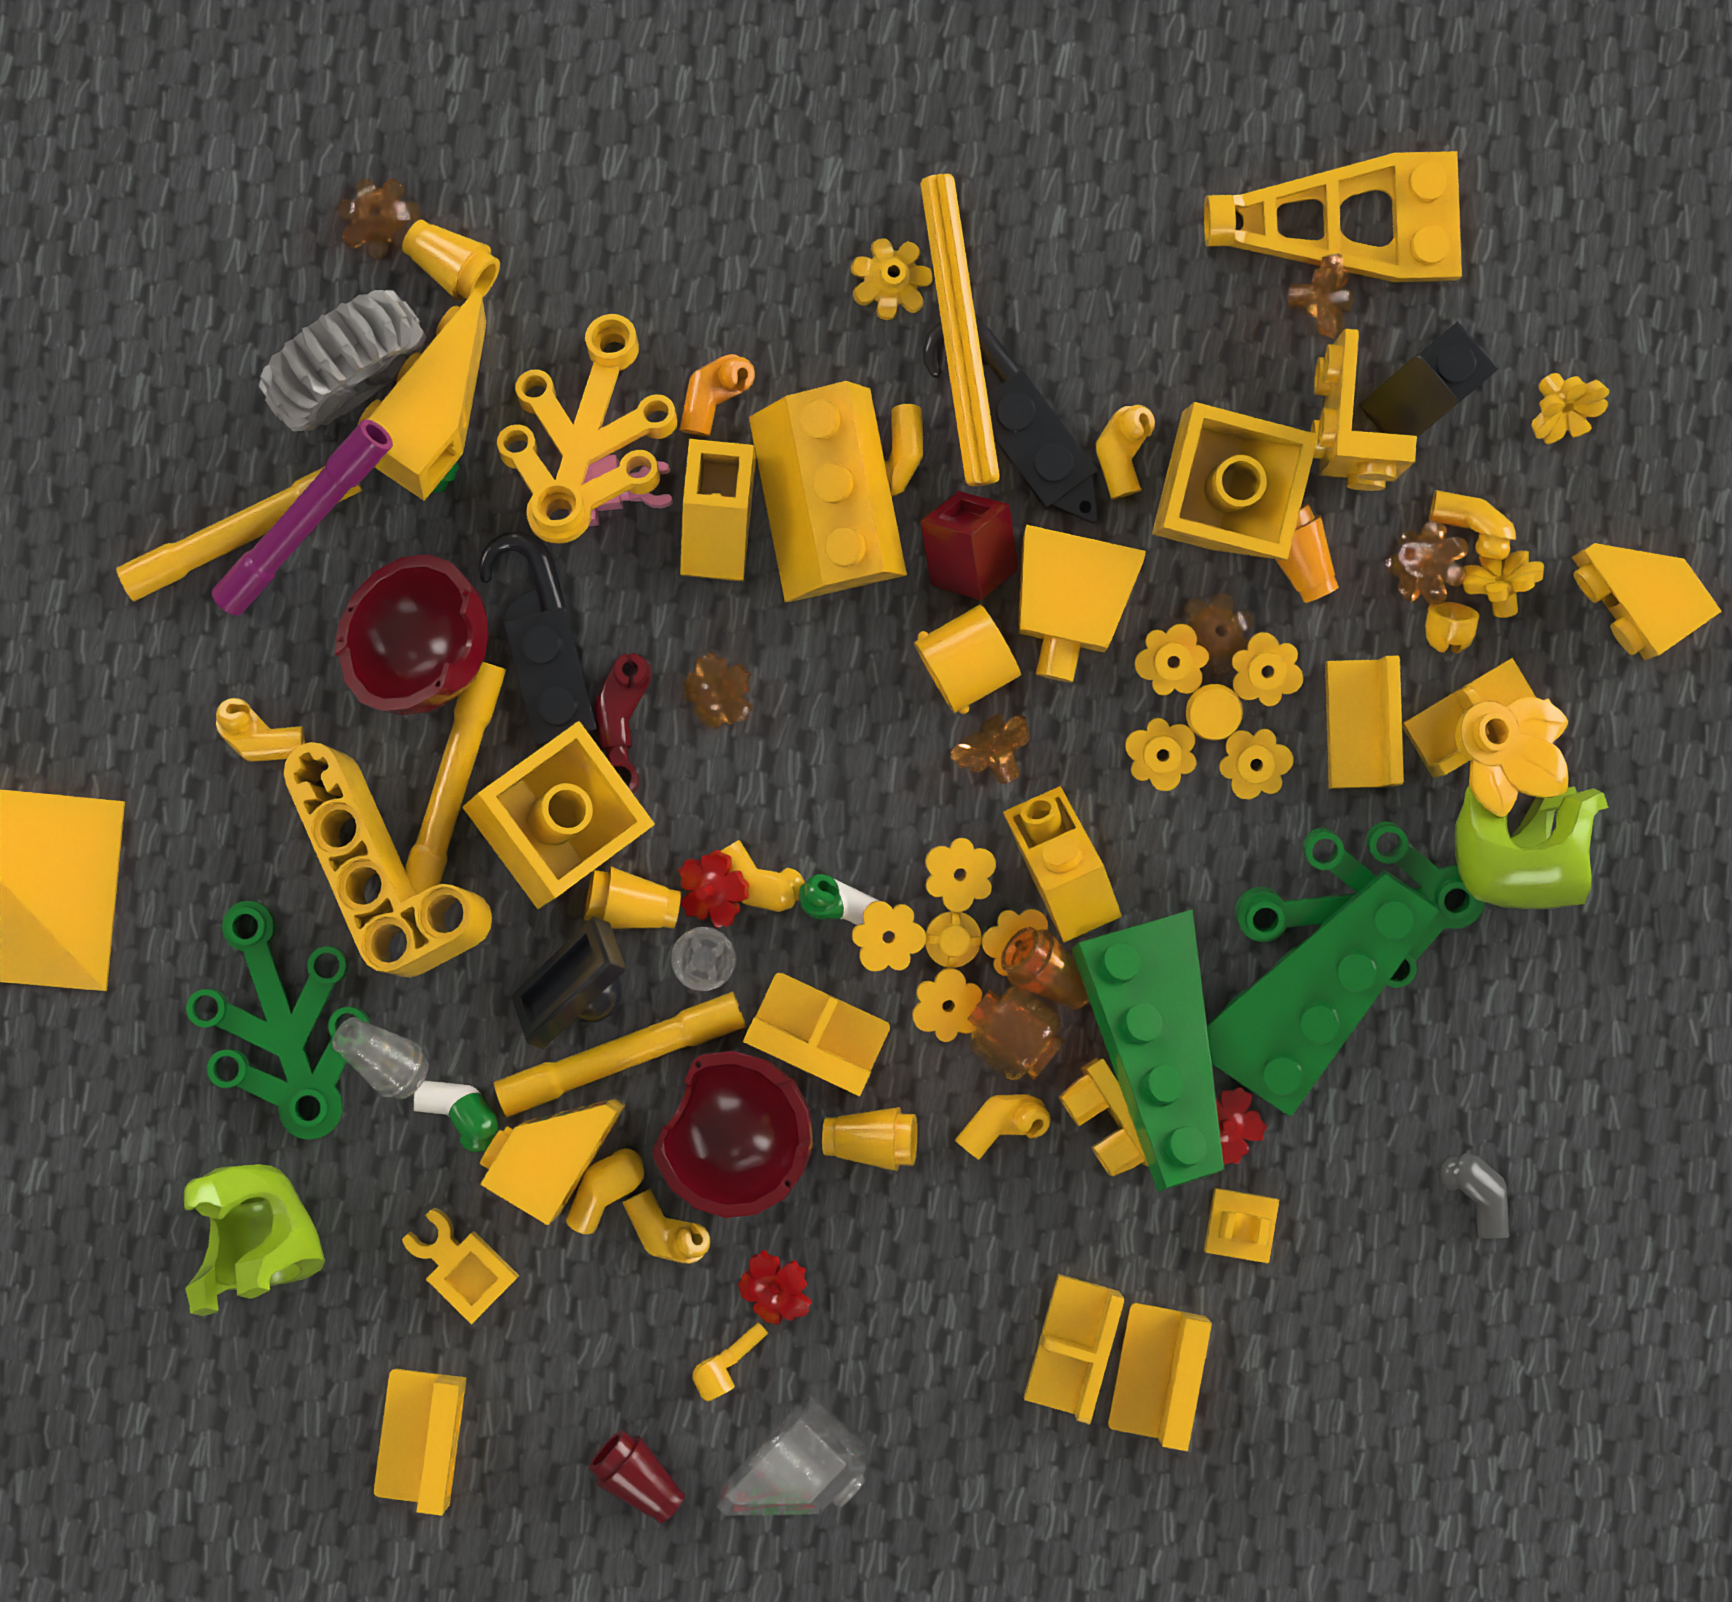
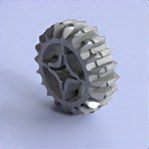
[258,290,427,431]

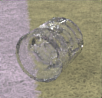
[671,927,737,991]

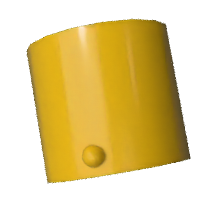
[914,604,1021,714]

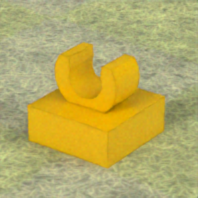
[1204,1188,1279,1263]

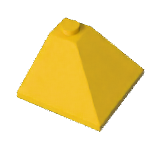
[0,789,125,991]

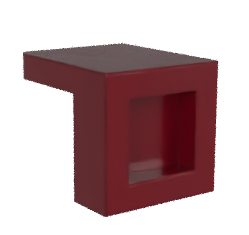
[920,491,1018,600]

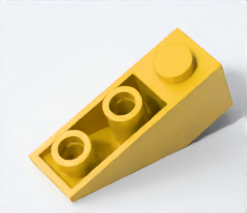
[357,291,486,501]

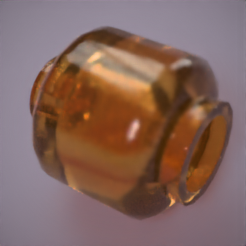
[966,986,1065,1081]

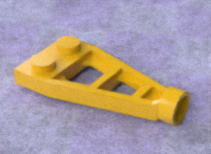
[1204,151,1462,282]

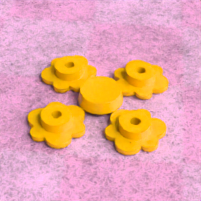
[1125,624,1303,800]
[852,838,1055,1042]

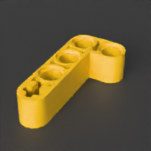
[284,742,492,978]

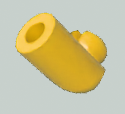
[1429,490,1516,560]
[566,1148,644,1234]
[622,1188,710,1264]

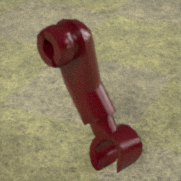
[595,652,652,794]

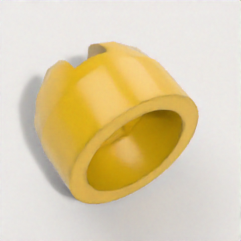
[1425,602,1479,654]

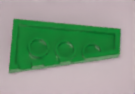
[1207,870,1440,1117]
[1071,909,1224,1192]

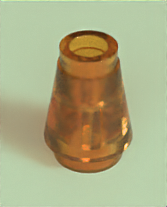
[1001,927,1089,1010]

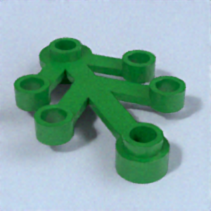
[1235,821,1486,988]
[186,901,370,1140]

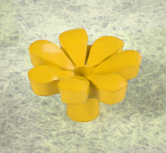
[851,238,933,320]
[1531,373,1610,444]
[1459,551,1544,618]

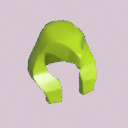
[1455,785,1608,909]
[184,1164,325,1316]

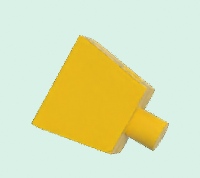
[1018,525,1146,683]

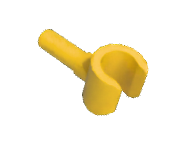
[692,1322,768,1401]

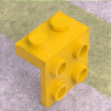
[1311,329,1417,491]

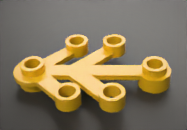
[497,314,677,544]

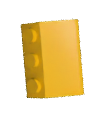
[749,381,907,602]

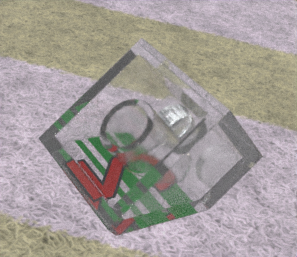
[716,1392,866,1516]

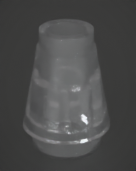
[333,1017,429,1099]

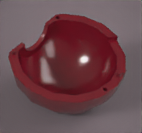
[334,554,488,715]
[652,1051,813,1218]

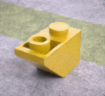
[680,439,756,582]
[1572,543,1722,660]
[1003,786,1122,943]

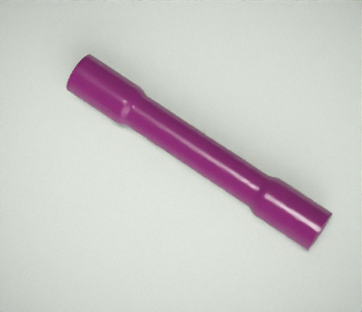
[212,419,393,616]

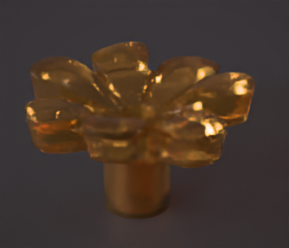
[338,178,420,259]
[1288,253,1354,338]
[1386,522,1469,605]
[1175,593,1253,675]
[950,713,1030,784]

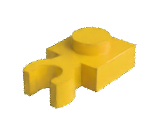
[402,1208,519,1325]

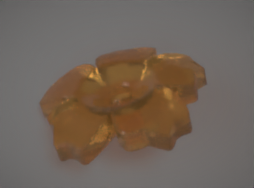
[682,651,753,730]

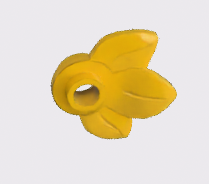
[1455,697,1569,817]

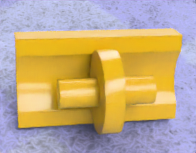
[1059,1058,1149,1176]

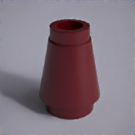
[589,1430,685,1524]

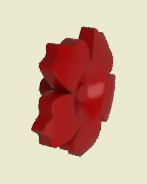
[678,850,749,928]
[1215,1087,1267,1165]
[738,1250,812,1325]

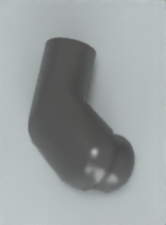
[1440,1153,1510,1239]

